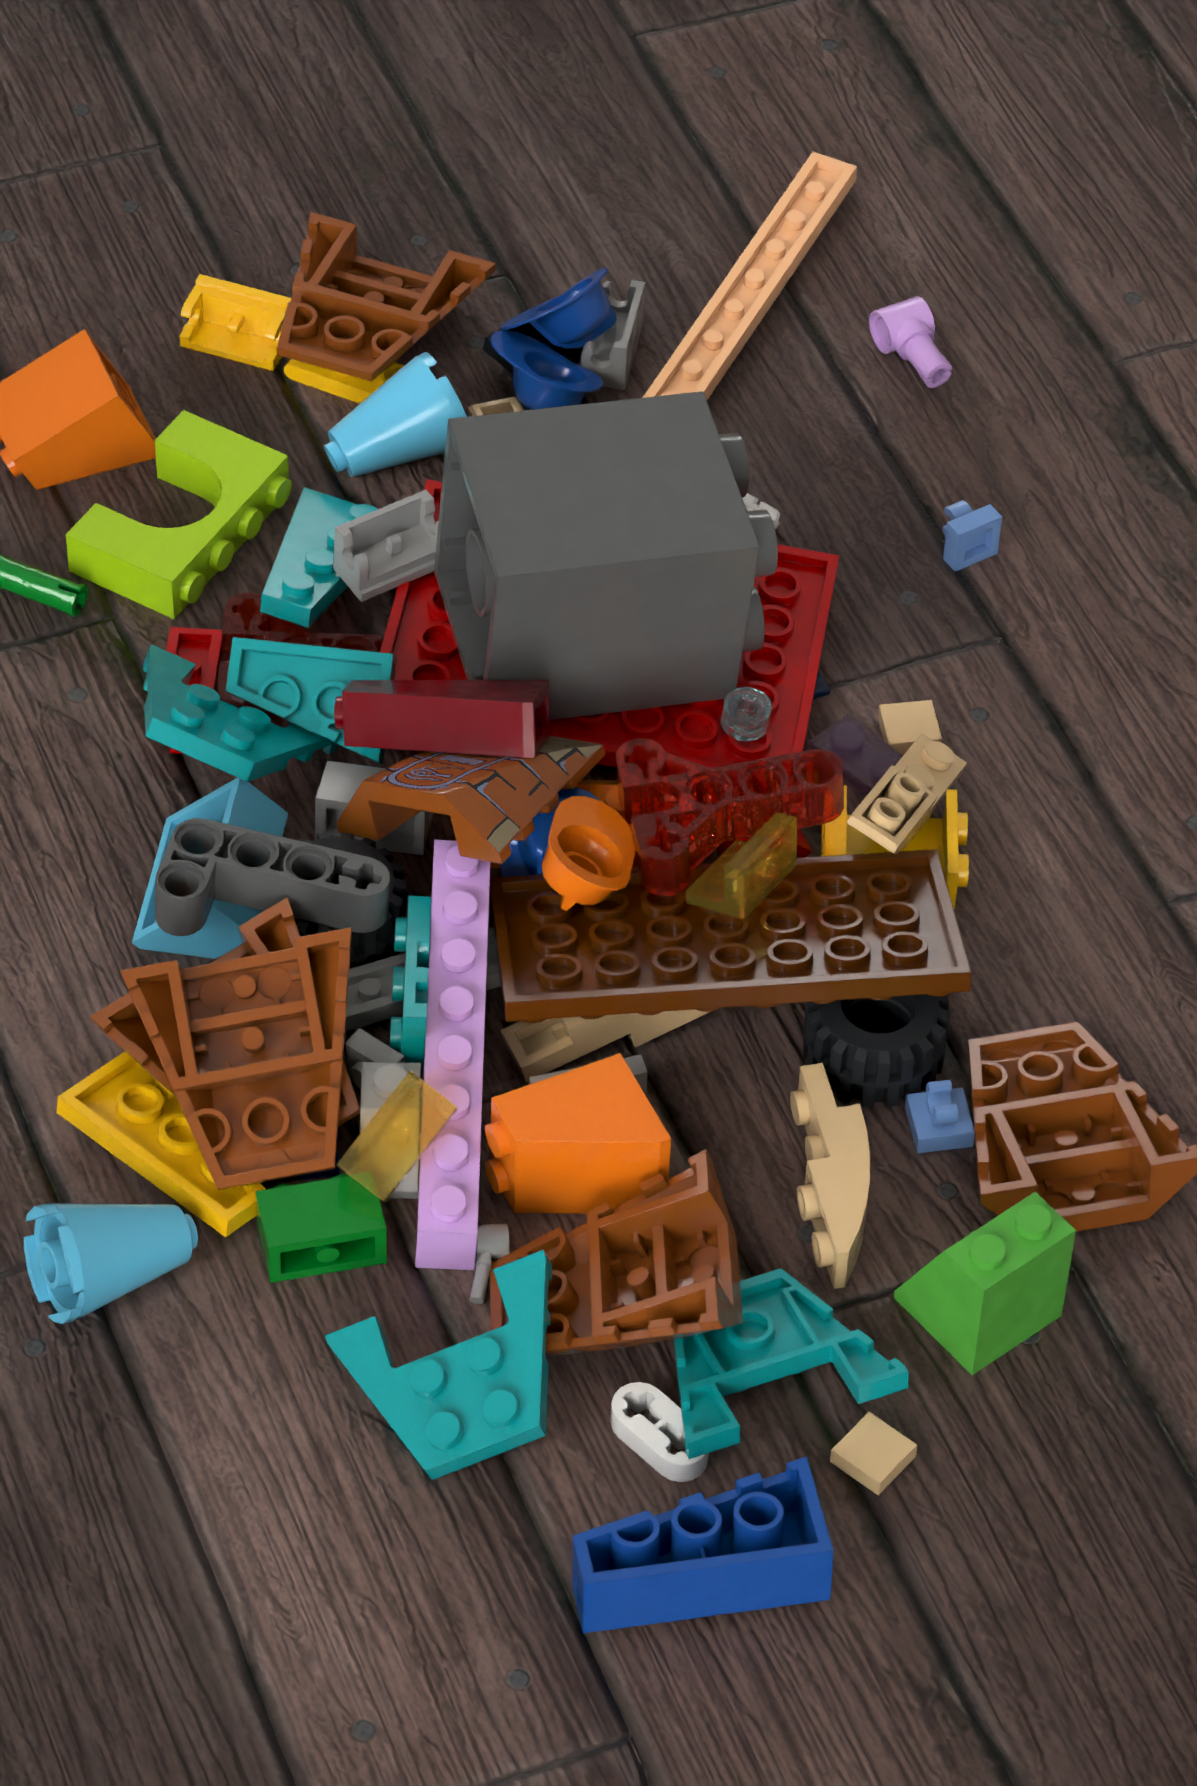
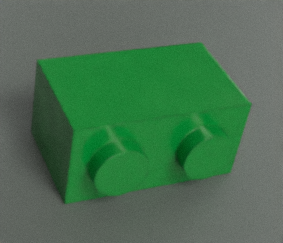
[255,1172,387,1283]

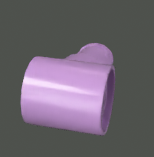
[869,296,952,388]

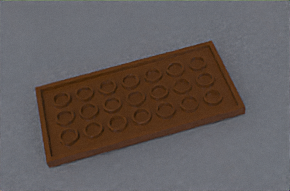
[490,849,971,1023]

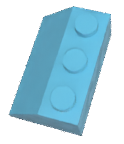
[132,778,288,959]

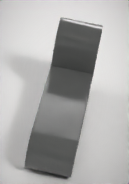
[155,818,390,936]

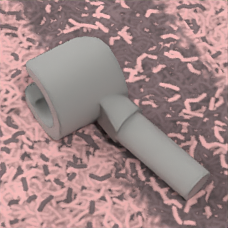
[469,1224,509,1305]

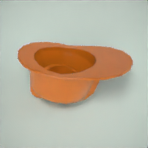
[542,796,636,911]

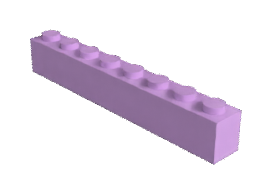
[415,840,490,1270]

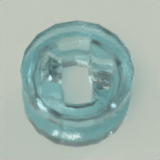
[721,687,772,741]

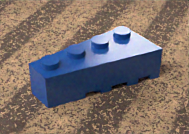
[572,1456,834,1633]

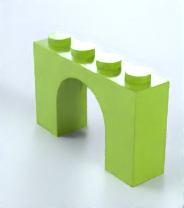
[66,410,292,619]

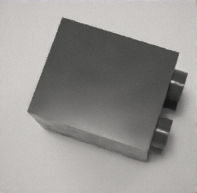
[434,391,778,720]

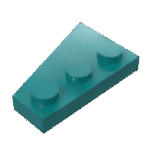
[225,637,397,765]
[390,896,431,1075]

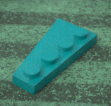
[260,487,378,628]

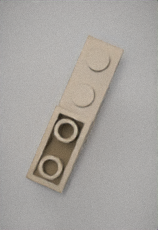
[847,733,967,855]
[500,1009,711,1082]
[790,1063,870,1289]

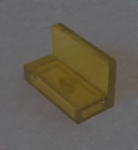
[686,812,797,919]
[337,1071,458,1203]

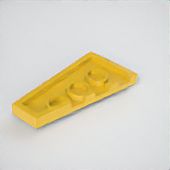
[56,1051,266,1237]

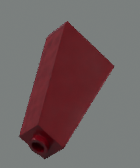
[334,680,551,758]

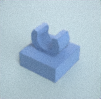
[942,500,1002,572]
[905,1080,975,1154]

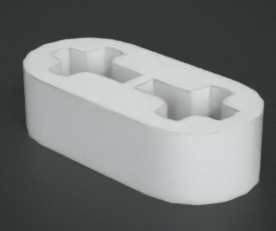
[611,1382,709,1482]

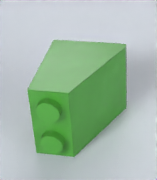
[894,1192,1076,1375]

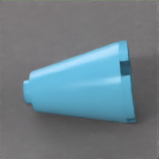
[324,352,467,477]
[24,1203,198,1324]

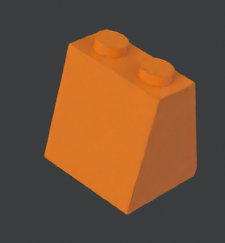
[0,329,156,490]
[485,1053,671,1214]

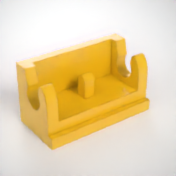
[180,274,291,371]

